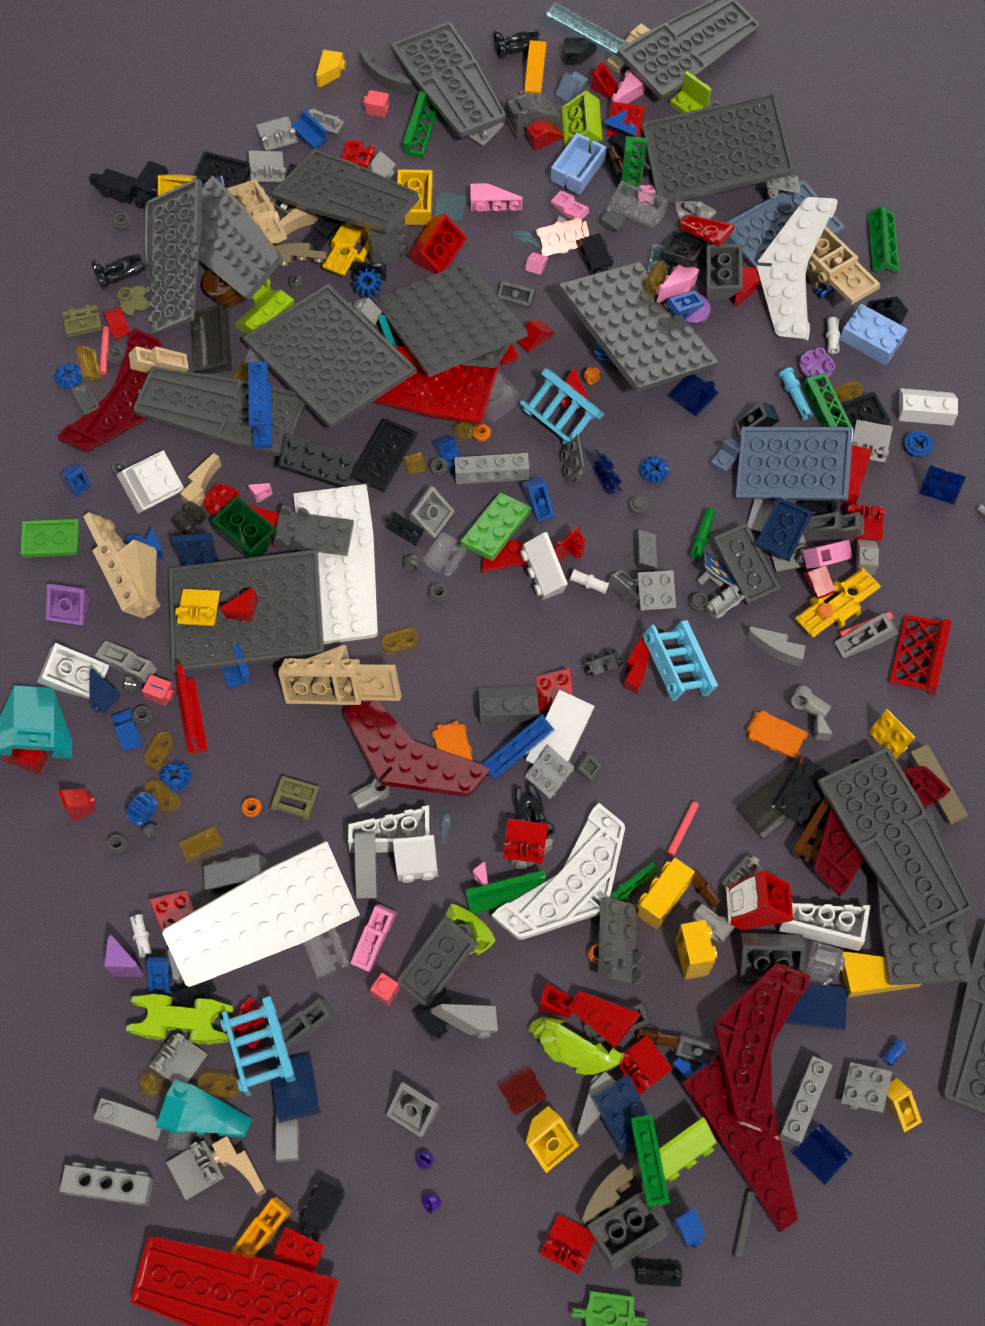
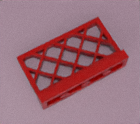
[890,614,952,695]
[176,664,208,755]

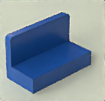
[291,109,327,150]
[221,643,250,689]

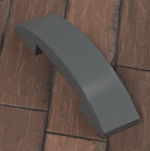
[360,48,412,95]

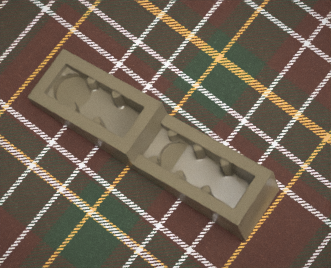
[909,744,968,825]

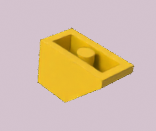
[316,50,346,87]
[885,1078,922,1133]

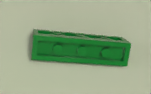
[403,91,438,158]
[620,136,647,195]
[868,206,900,273]
[802,373,854,434]
[466,870,546,915]
[631,1115,670,1210]

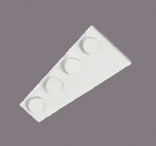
[348,805,430,853]
[779,903,870,952]

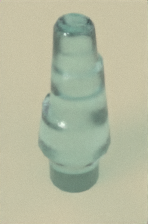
[441,814,452,844]

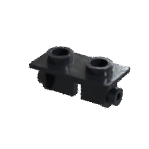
[351,260,388,281]
[798,500,838,514]
[385,511,424,546]
[582,649,624,676]
[171,978,217,1007]
[637,1261,683,1287]

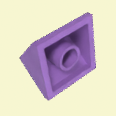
[46,583,90,625]
[105,935,144,977]

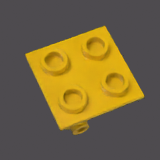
[175,589,220,626]
[868,709,915,759]

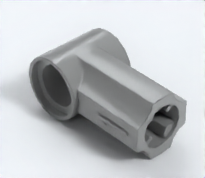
[791,686,831,718]
[351,777,390,810]
[691,904,735,944]

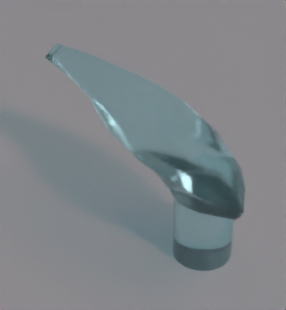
[513,231,542,251]

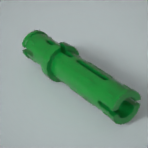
[690,507,717,560]
[610,862,659,901]

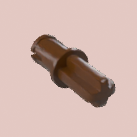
[606,146,623,177]
[692,870,722,909]
[637,1029,679,1049]

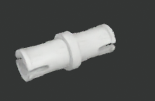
[826,317,841,354]
[570,569,609,594]
[130,914,152,958]

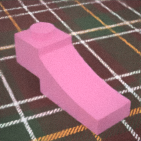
[350,904,397,972]

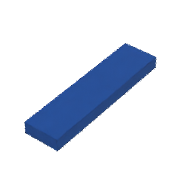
[482,715,555,780]

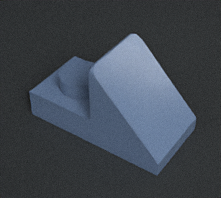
[555,71,588,103]
[710,438,740,475]

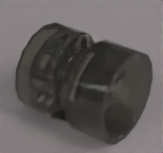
[172,501,207,535]

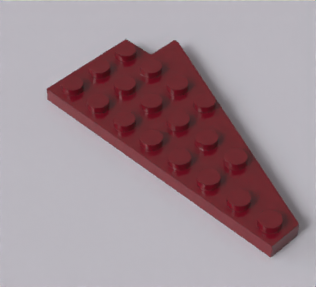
[682,1057,798,1232]

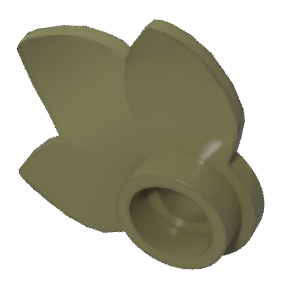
[117,286,148,316]

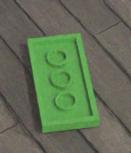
[461,492,532,561]

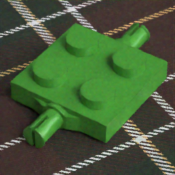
[572,1291,648,1326]

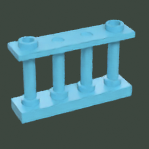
[520,368,605,446]
[642,620,718,701]
[220,996,296,1097]

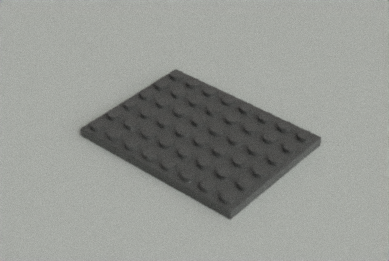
[642,91,795,206]
[373,261,528,377]
[557,262,719,392]
[243,284,417,429]
[169,549,325,674]

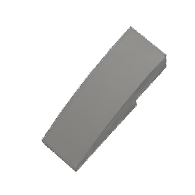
[747,626,806,667]
[95,640,157,684]
[355,833,377,898]
[276,1111,300,1162]

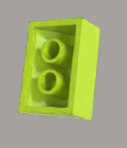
[561,90,603,148]
[234,290,295,335]
[659,1117,717,1183]

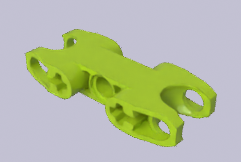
[126,994,234,1045]

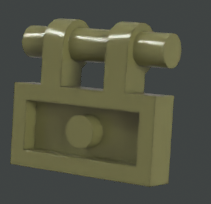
[62,304,102,338]

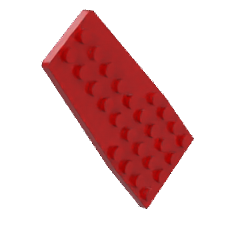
[373,346,501,425]
[131,1236,340,1326]

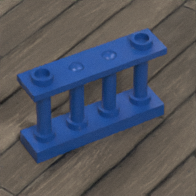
[248,361,273,449]

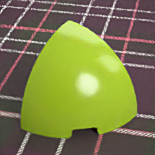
[445,904,496,955]

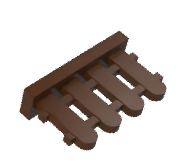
[791,796,831,863]

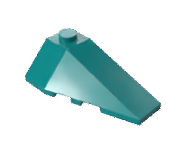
[157,1080,253,1137]

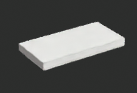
[526,690,595,764]

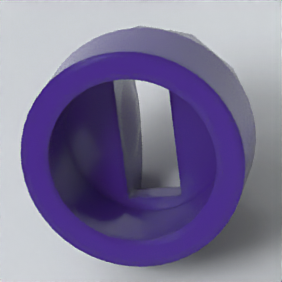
[416,1151,433,1170]
[422,1194,441,1213]

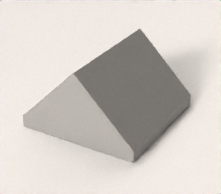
[410,486,455,539]
[386,1082,439,1138]

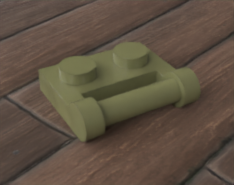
[271,776,320,821]

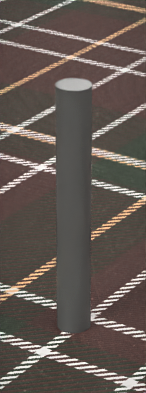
[733,1191,755,1259]

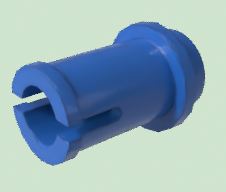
[815,284,836,299]
[882,1039,907,1067]

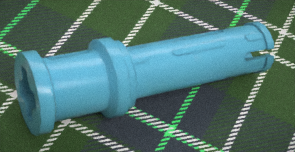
[778,368,813,420]

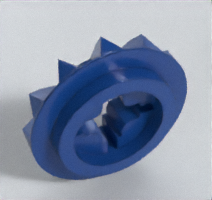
[54,362,83,389]
[904,431,934,458]
[640,456,669,483]
[159,761,191,792]

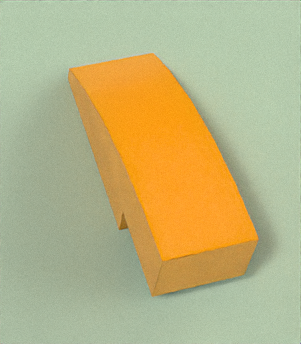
[525,40,546,94]
[231,1197,293,1256]

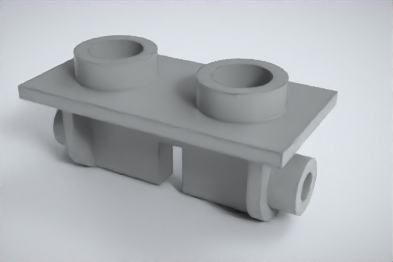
[308,109,344,134]
[706,585,745,619]

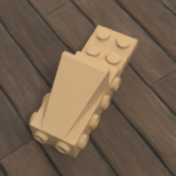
[227,179,287,244]
[806,226,880,305]
[83,512,161,619]
[278,645,401,705]

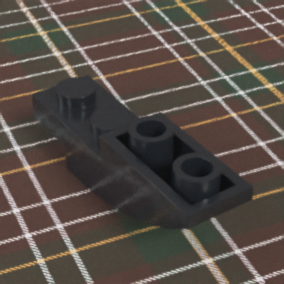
[303,216,346,251]

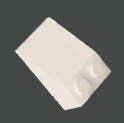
[37,643,109,699]
[393,835,438,883]

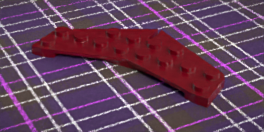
[58,328,162,452]
[344,700,490,797]
[814,766,951,897]
[713,964,811,1135]

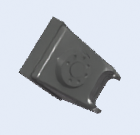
[504,90,562,140]

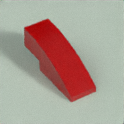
[624,631,649,694]

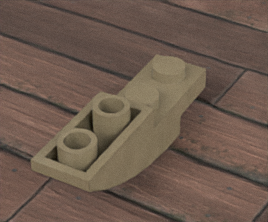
[275,242,329,267]
[581,1163,642,1225]

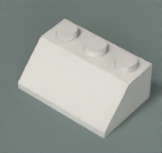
[899,388,958,426]
[520,532,567,600]

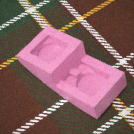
[550,191,589,220]

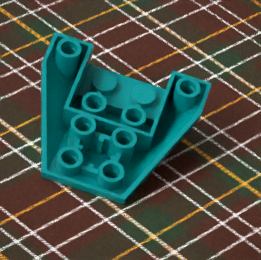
[0,685,72,759]

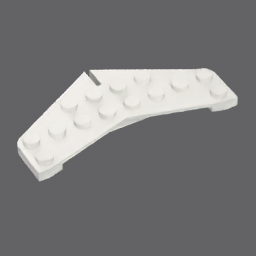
[757,197,838,340]
[492,803,625,940]

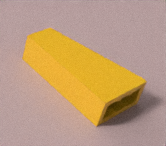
[839,952,922,997]

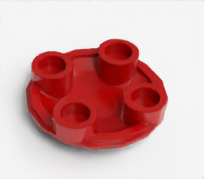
[203,483,240,516]

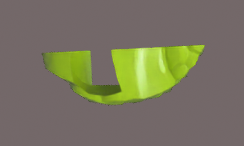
[527,1016,624,1075]

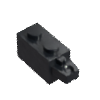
[133,161,169,209]
[89,168,137,204]
[579,233,614,275]
[300,1179,346,1239]

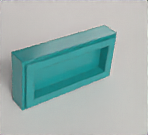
[378,315,395,346]

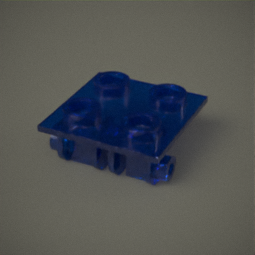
[668,374,719,416]
[594,449,623,494]
[919,464,966,505]
[793,1123,853,1185]

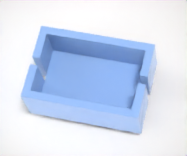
[551,133,606,195]
[840,304,908,366]

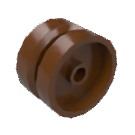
[203,268,245,308]

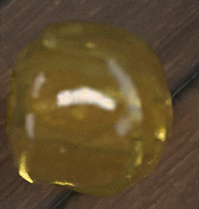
[455,422,474,441]
[139,1072,162,1096]

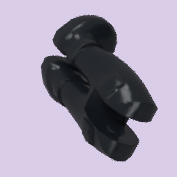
[493,29,542,58]
[91,254,146,290]
[514,783,555,837]

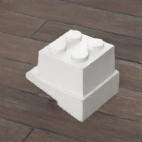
[117,450,184,514]

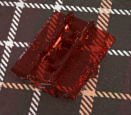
[499,1068,546,1115]

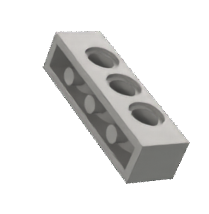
[455,453,529,484]
[779,1056,833,1147]
[59,1163,154,1206]

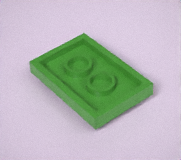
[21,519,80,558]

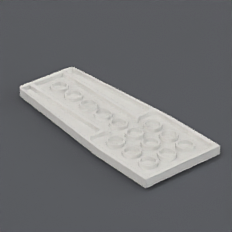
[293,484,378,644]
[162,841,360,987]

